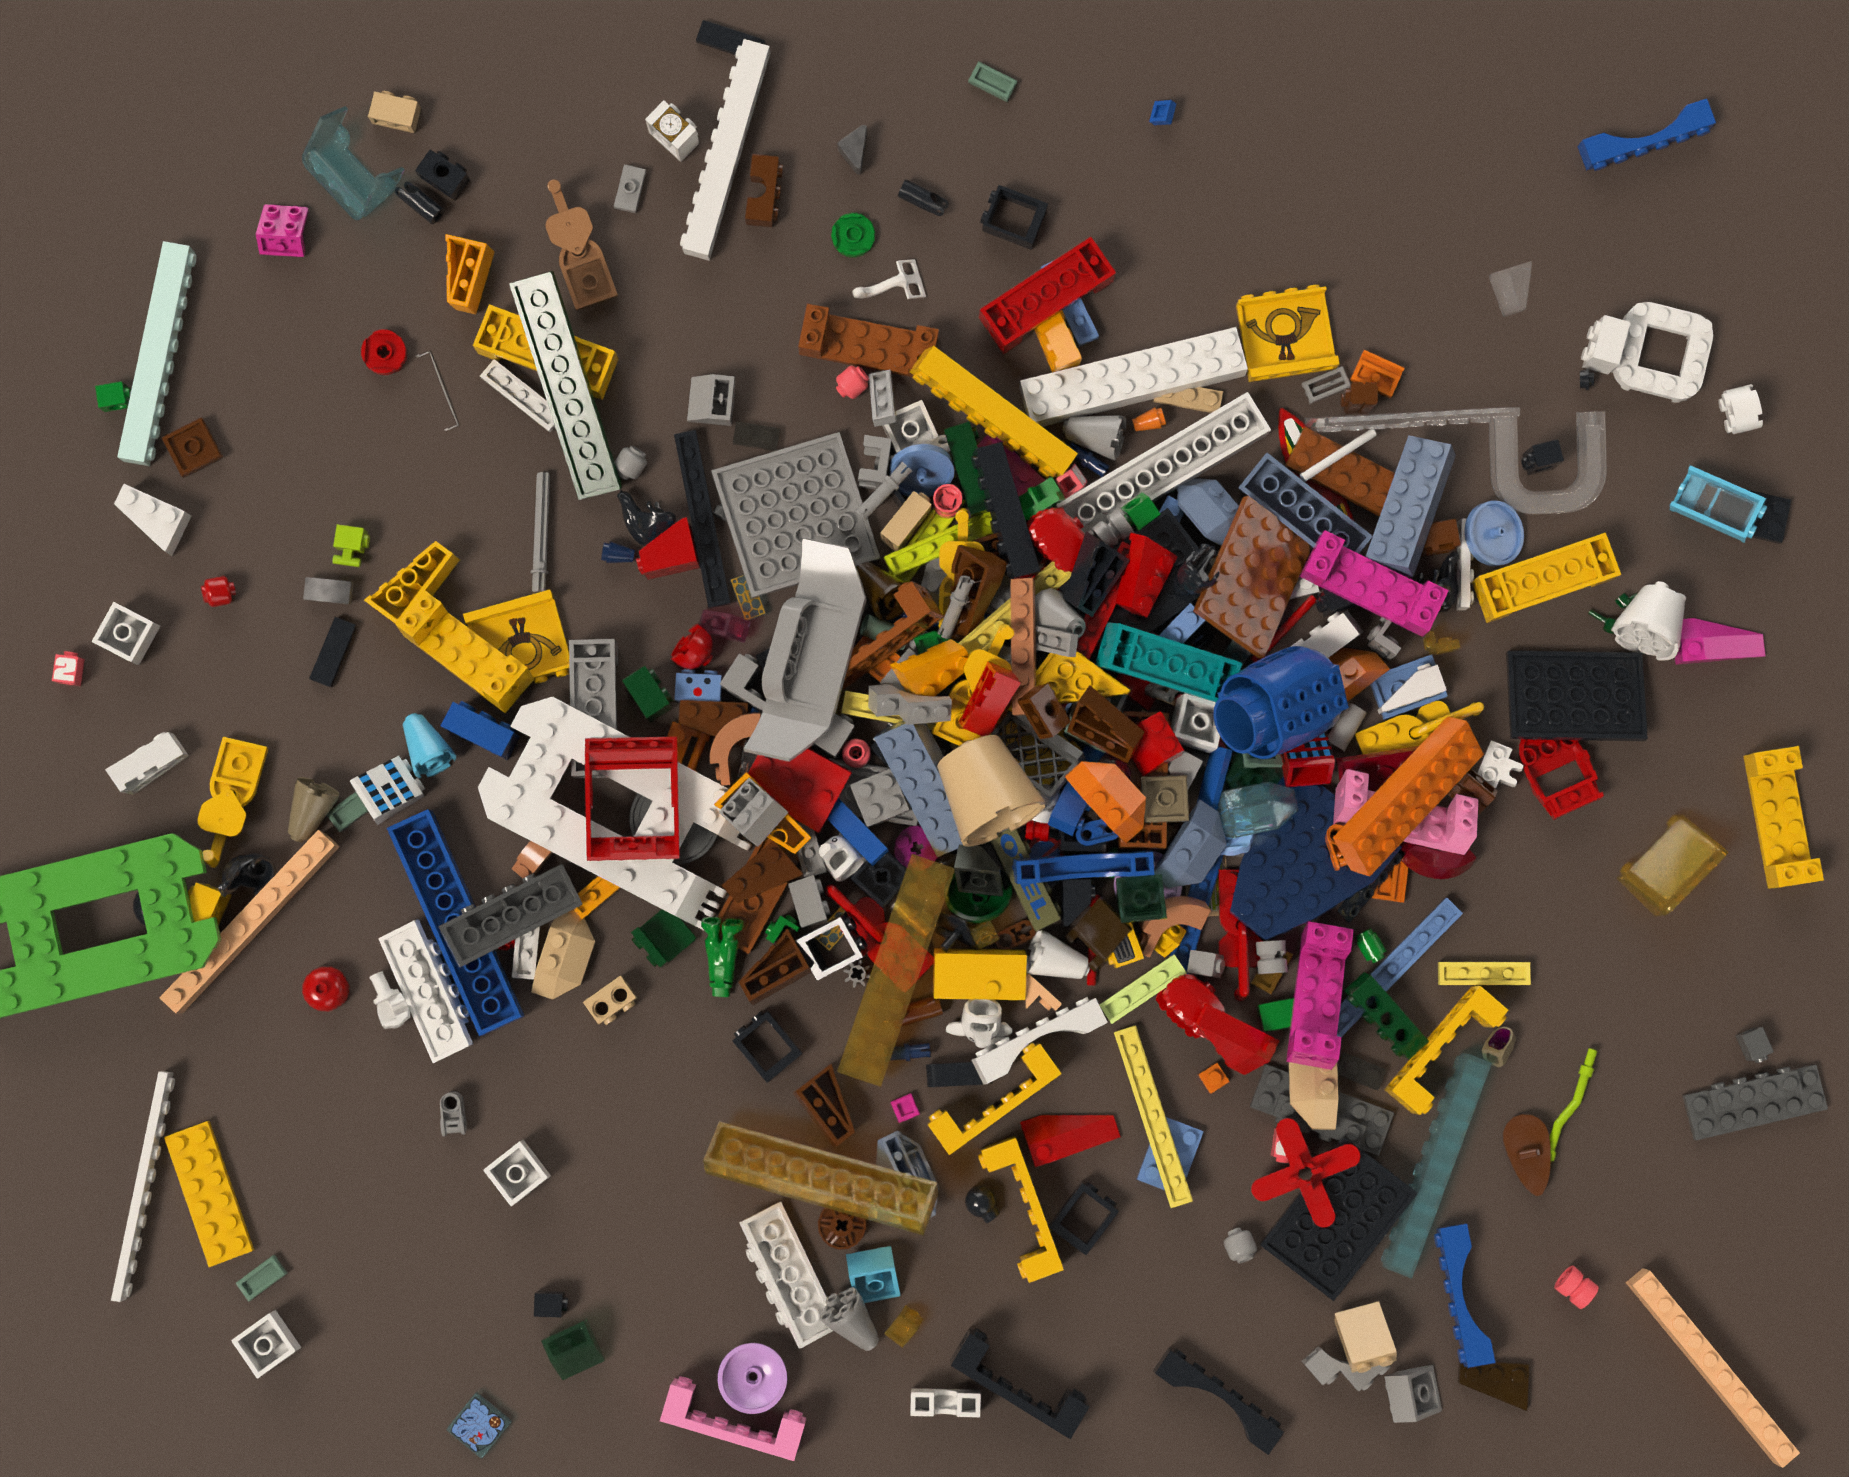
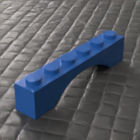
[1577,98,1716,171]
[1013,850,1154,884]
[1434,1224,1495,1368]

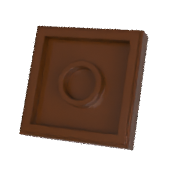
[161,417,223,478]

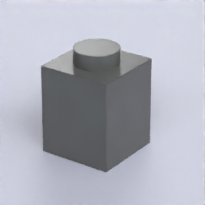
[1735,1027,1774,1063]

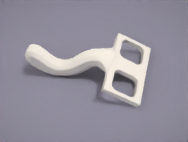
[852,259,926,299]

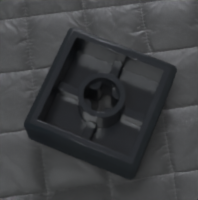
[851,852,913,908]

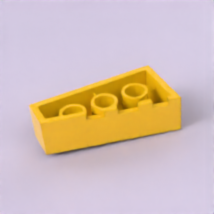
[364,541,460,624]

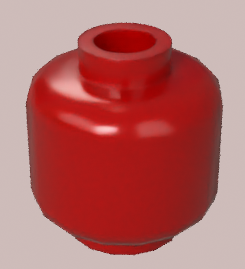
[201,576,236,607]

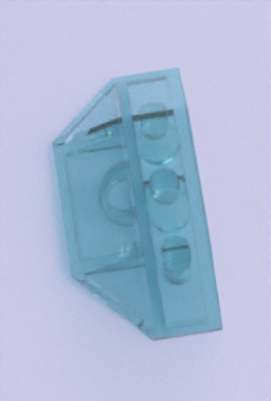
[1217,782,1298,838]

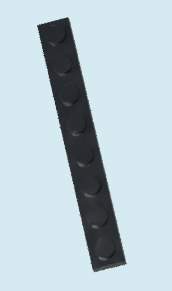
[674,430,731,609]

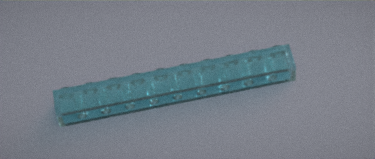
[1381,1053,1492,1279]

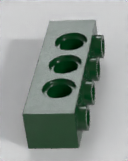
[1344,972,1429,1060]

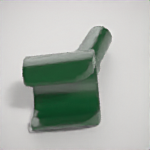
[1615,592,1638,608]
[1588,609,1616,634]

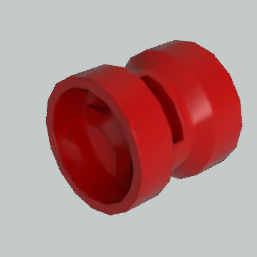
[1025,820,1050,842]

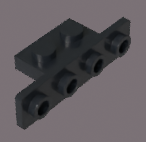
[1338,850,1405,923]

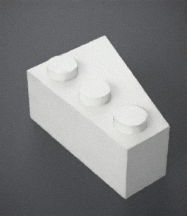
[114,484,191,556]

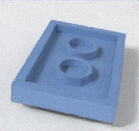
[1370,654,1448,720]
[1136,1117,1204,1190]

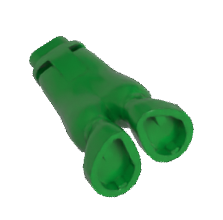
[701,917,744,997]

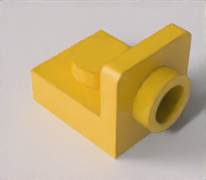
[1154,924,1186,958]

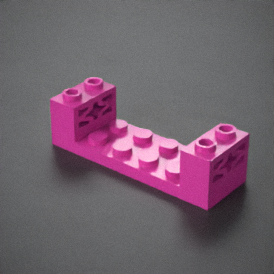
[1300,530,1449,637]
[1286,921,1353,1070]

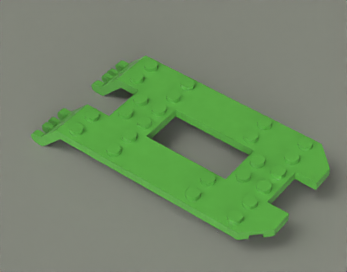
[0,833,221,1019]

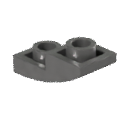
[303,577,354,605]

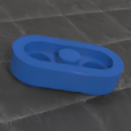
[1076,819,1118,846]

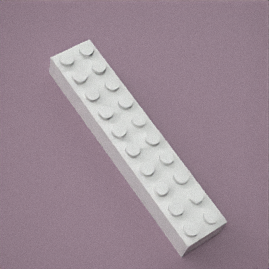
[1019,327,1248,427]
[1055,392,1271,537]

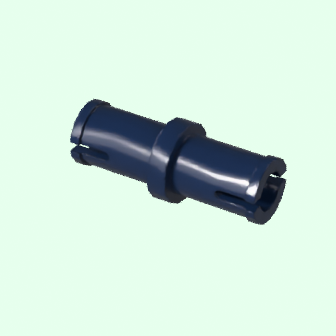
[1069,442,1110,478]
[884,1043,931,1062]

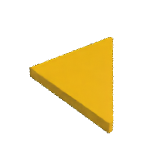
[1008,651,1130,712]

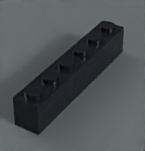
[971,442,1040,581]

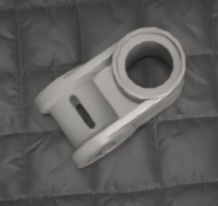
[440,1091,467,1136]

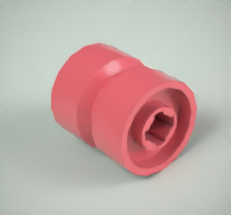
[933,484,962,519]
[1554,1265,1599,1309]

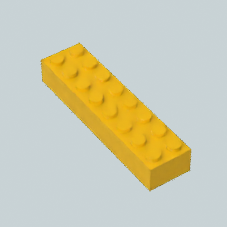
[910,346,1078,478]

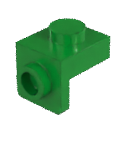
[765,915,800,944]

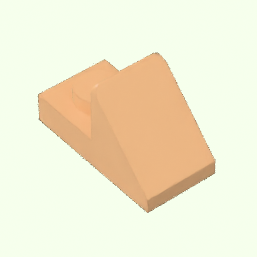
[1025,973,1062,1011]

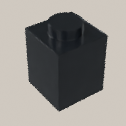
[534,1291,569,1318]

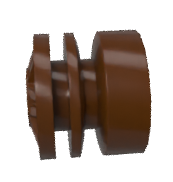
[818,1198,867,1250]

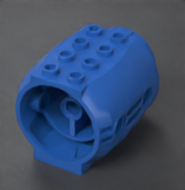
[1213,646,1349,759]

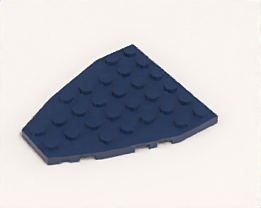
[1230,776,1402,941]

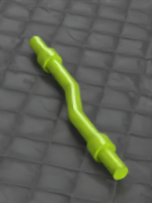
[1550,1048,1597,1162]

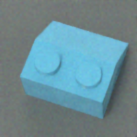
[846,1246,900,1303]

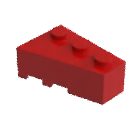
[1116,533,1177,617]
[959,661,1021,737]

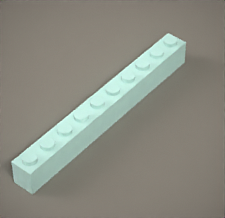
[117,241,196,466]

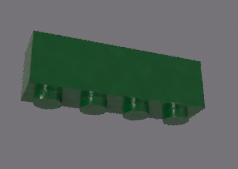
[944,421,987,518]

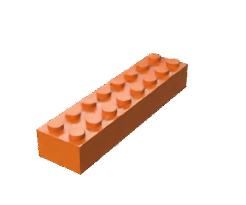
[1333,716,1484,877]

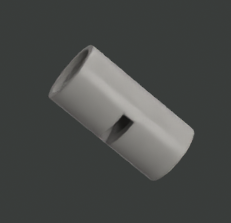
[1328,702,1367,752]

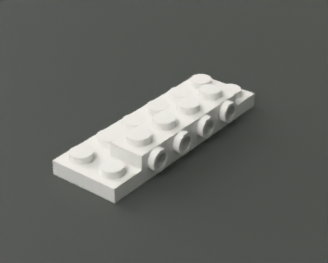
[378,919,473,1063]
[739,1202,833,1348]

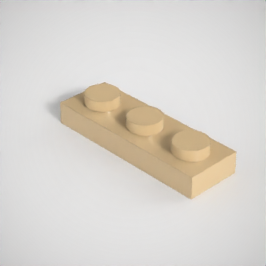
[1153,387,1223,413]

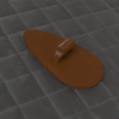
[1503,1114,1551,1196]

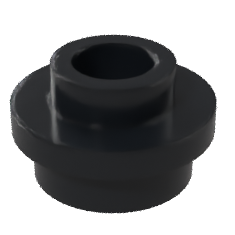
[1580,368,1594,391]

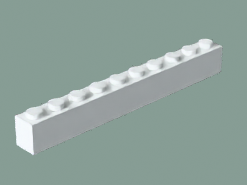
[680,39,771,261]

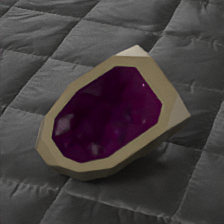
[1482,1026,1516,1067]

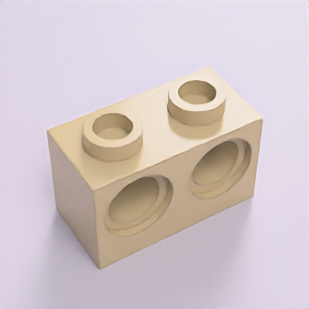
[583,976,638,1025]

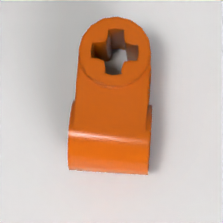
[1325,824,1348,871]

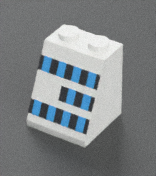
[350,756,425,825]

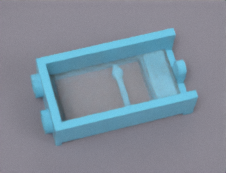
[1669,465,1767,543]

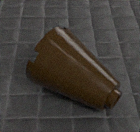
[857,562,906,621]

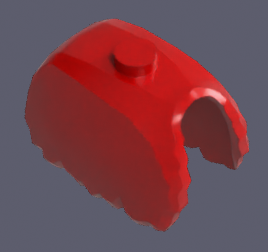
[1026,507,1085,572]
[1155,973,1225,1038]

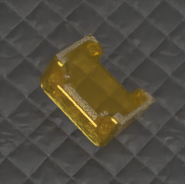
[1617,814,1728,917]

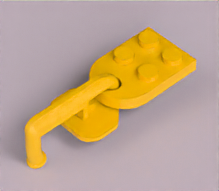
[939,508,985,633]
[931,624,1014,746]
[1355,701,1484,754]
[198,737,268,868]

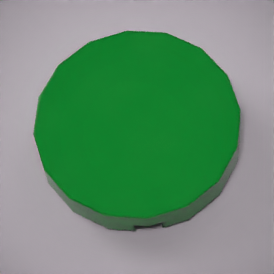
[831,213,875,258]

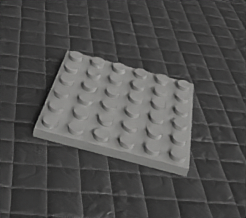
[711,432,880,599]

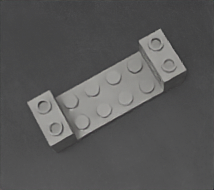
[569,639,618,779]
[720,653,855,760]

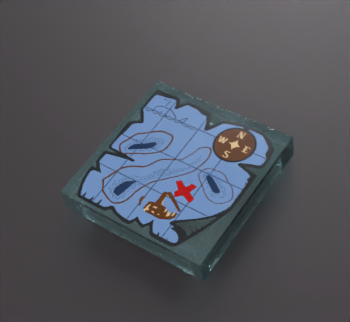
[446,1392,512,1459]

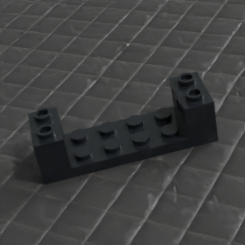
[950,1328,1089,1440]

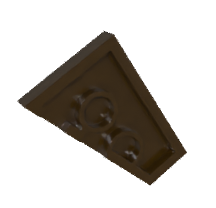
[1458,1361,1529,1411]

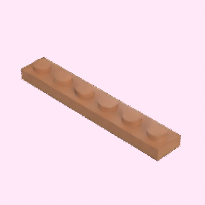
[1011,578,1036,716]

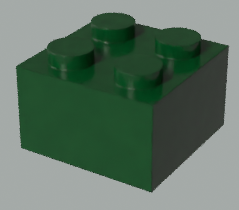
[622,666,674,723]

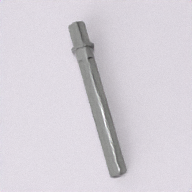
[530,472,550,593]

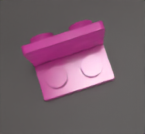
[256,204,309,257]

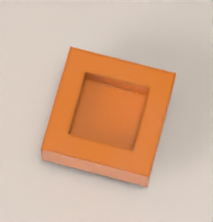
[1197,1062,1230,1094]

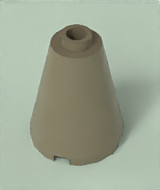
[288,777,339,843]

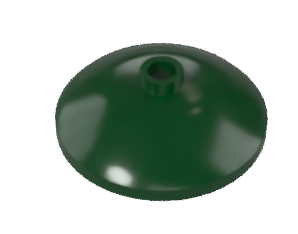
[944,869,1012,923]

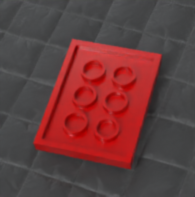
[748,748,852,833]

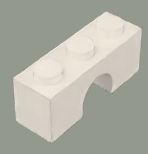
[910,1388,981,1417]

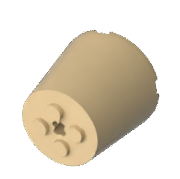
[937,735,1045,847]

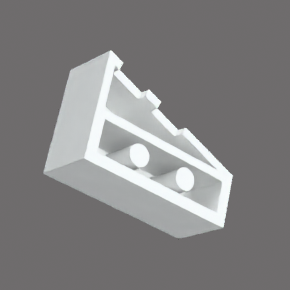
[1291,610,1364,658]
[105,732,189,795]

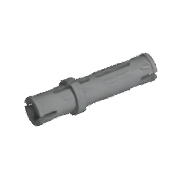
[855,462,913,521]
[938,576,974,639]

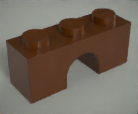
[745,154,783,228]

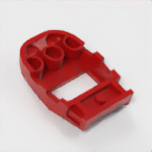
[1519,739,1604,820]

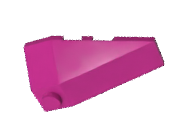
[1675,618,1765,665]

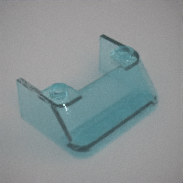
[302,106,405,220]

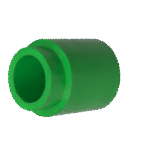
[1355,928,1387,963]

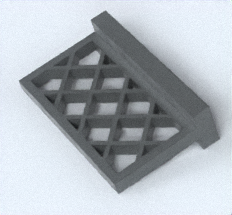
[991,709,1087,800]

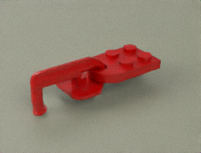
[1218,869,1263,1001]
[825,884,934,993]

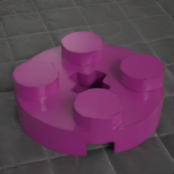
[894,826,938,871]

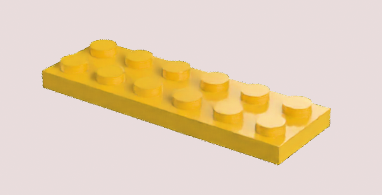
[164,1121,254,1267]

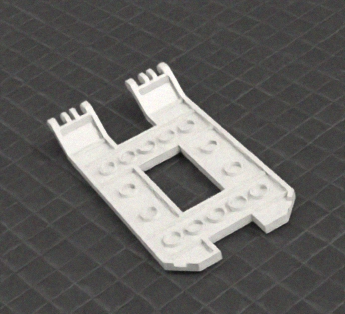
[478,697,752,930]

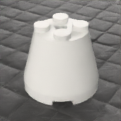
[1612,581,1686,660]

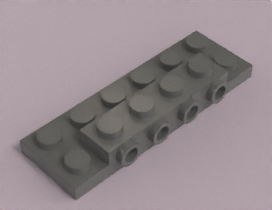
[438,864,582,968]
[1249,1064,1394,1156]
[1682,1064,1828,1140]

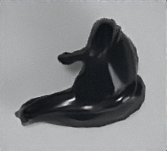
[617,490,676,546]
[1173,544,1220,596]
[1418,551,1459,612]
[218,853,277,897]

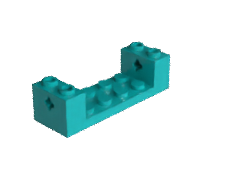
[1095,623,1242,702]

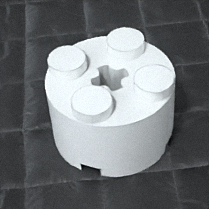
[1718,384,1763,434]

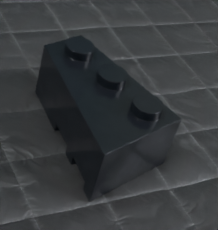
[1063,531,1130,617]

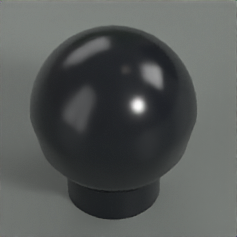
[965,1185,1000,1223]

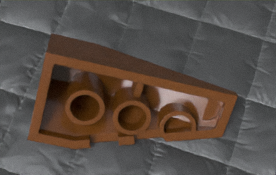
[950,545,1008,642]

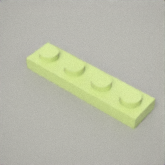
[1099,954,1187,1024]

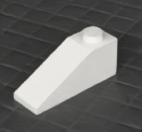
[1378,663,1447,714]

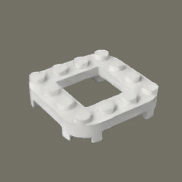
[1611,302,1713,403]

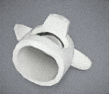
[819,833,866,882]
[946,999,1012,1048]

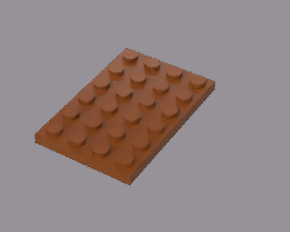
[1193,496,1312,659]

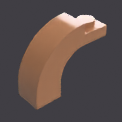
[710,712,762,786]
[512,841,553,878]
[1137,896,1211,958]

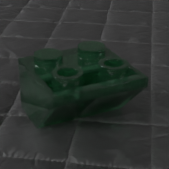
[541,1318,605,1380]

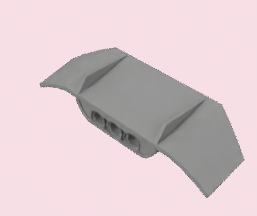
[743,538,867,762]

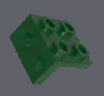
[631,909,695,968]

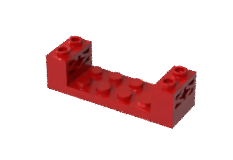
[979,237,1116,354]

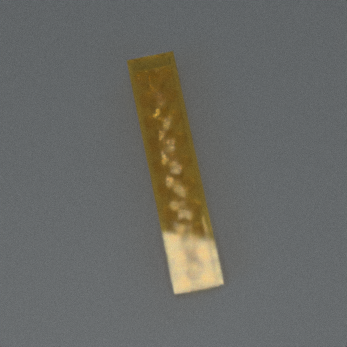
[837,854,955,1087]
[703,1121,938,1236]

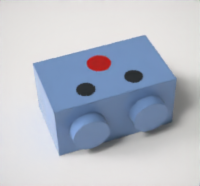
[675,669,723,702]

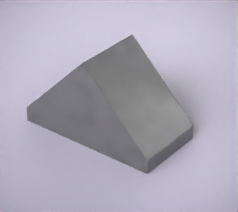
[837,125,867,175]

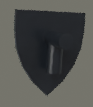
[933,912,978,952]

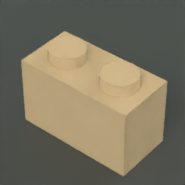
[368,91,421,133]

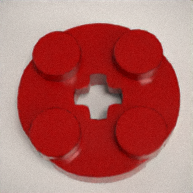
[361,329,407,375]

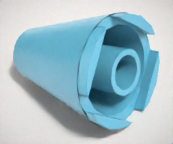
[403,713,456,778]

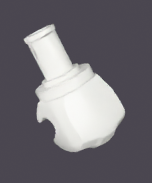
[369,971,410,1029]

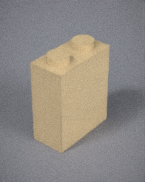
[880,491,932,551]
[1335,1301,1397,1373]

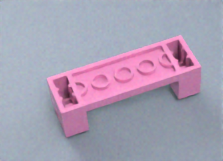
[1333,769,1478,855]
[660,1376,806,1461]

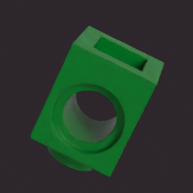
[95,381,131,412]
[1121,492,1160,530]

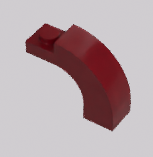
[1400,842,1477,879]

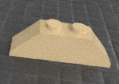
[531,910,596,999]
[1289,1062,1338,1130]

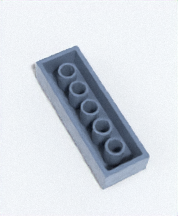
[1366,435,1456,577]
[1238,453,1373,554]
[874,721,963,857]

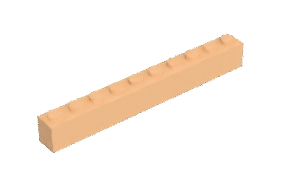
[160,830,340,1013]
[1626,1268,1800,1468]

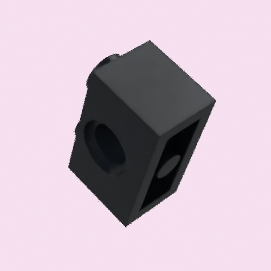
[415,149,470,201]
[1521,439,1564,476]

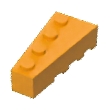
[714,772,811,854]

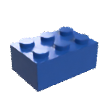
[441,701,520,760]

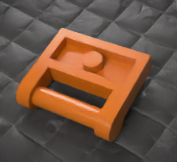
[667,722,711,772]

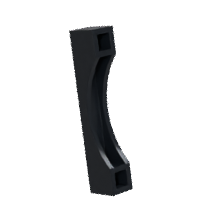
[1153,1348,1284,1455]

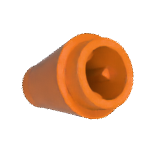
[1132,407,1166,432]

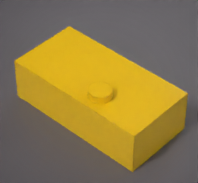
[933,948,1027,1000]

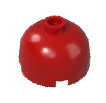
[670,624,713,669]
[302,966,349,1012]

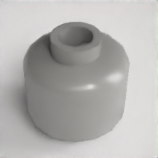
[614,446,647,480]
[1223,1228,1257,1264]

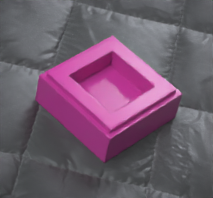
[890,1093,920,1123]

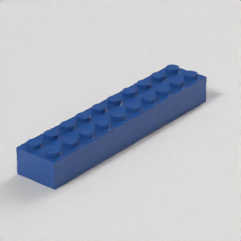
[387,809,525,1036]

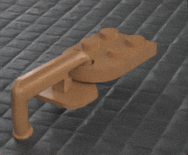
[546,179,618,311]

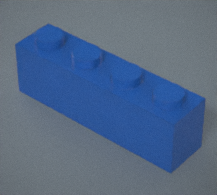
[1048,745,1113,836]

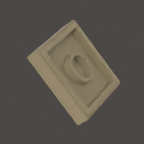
[1140,775,1189,823]

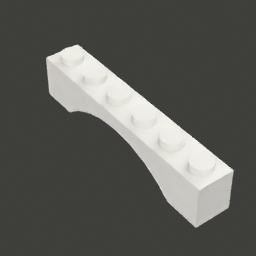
[972,997,1108,1084]

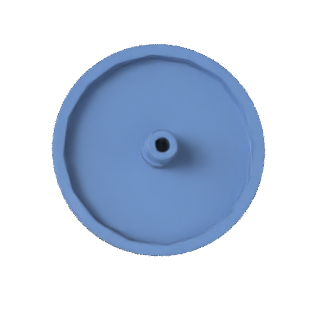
[889,444,954,497]
[1465,501,1524,566]

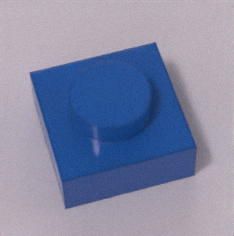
[1149,100,1176,125]

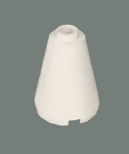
[1026,930,1090,979]

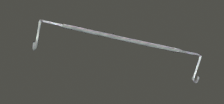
[416,351,459,431]

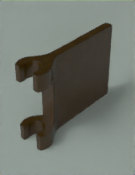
[1063,897,1132,972]

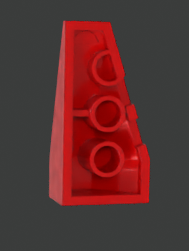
[1196,1003,1279,1075]
[1020,1115,1121,1167]

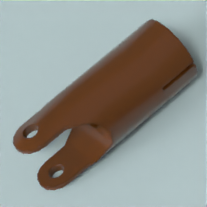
[890,996,943,1028]

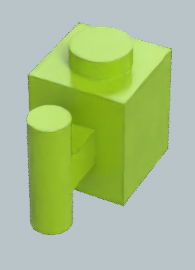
[332,524,370,567]

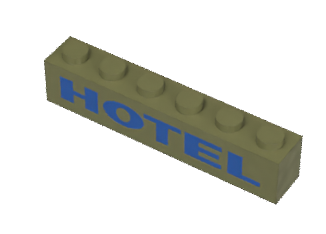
[990,828,1062,932]

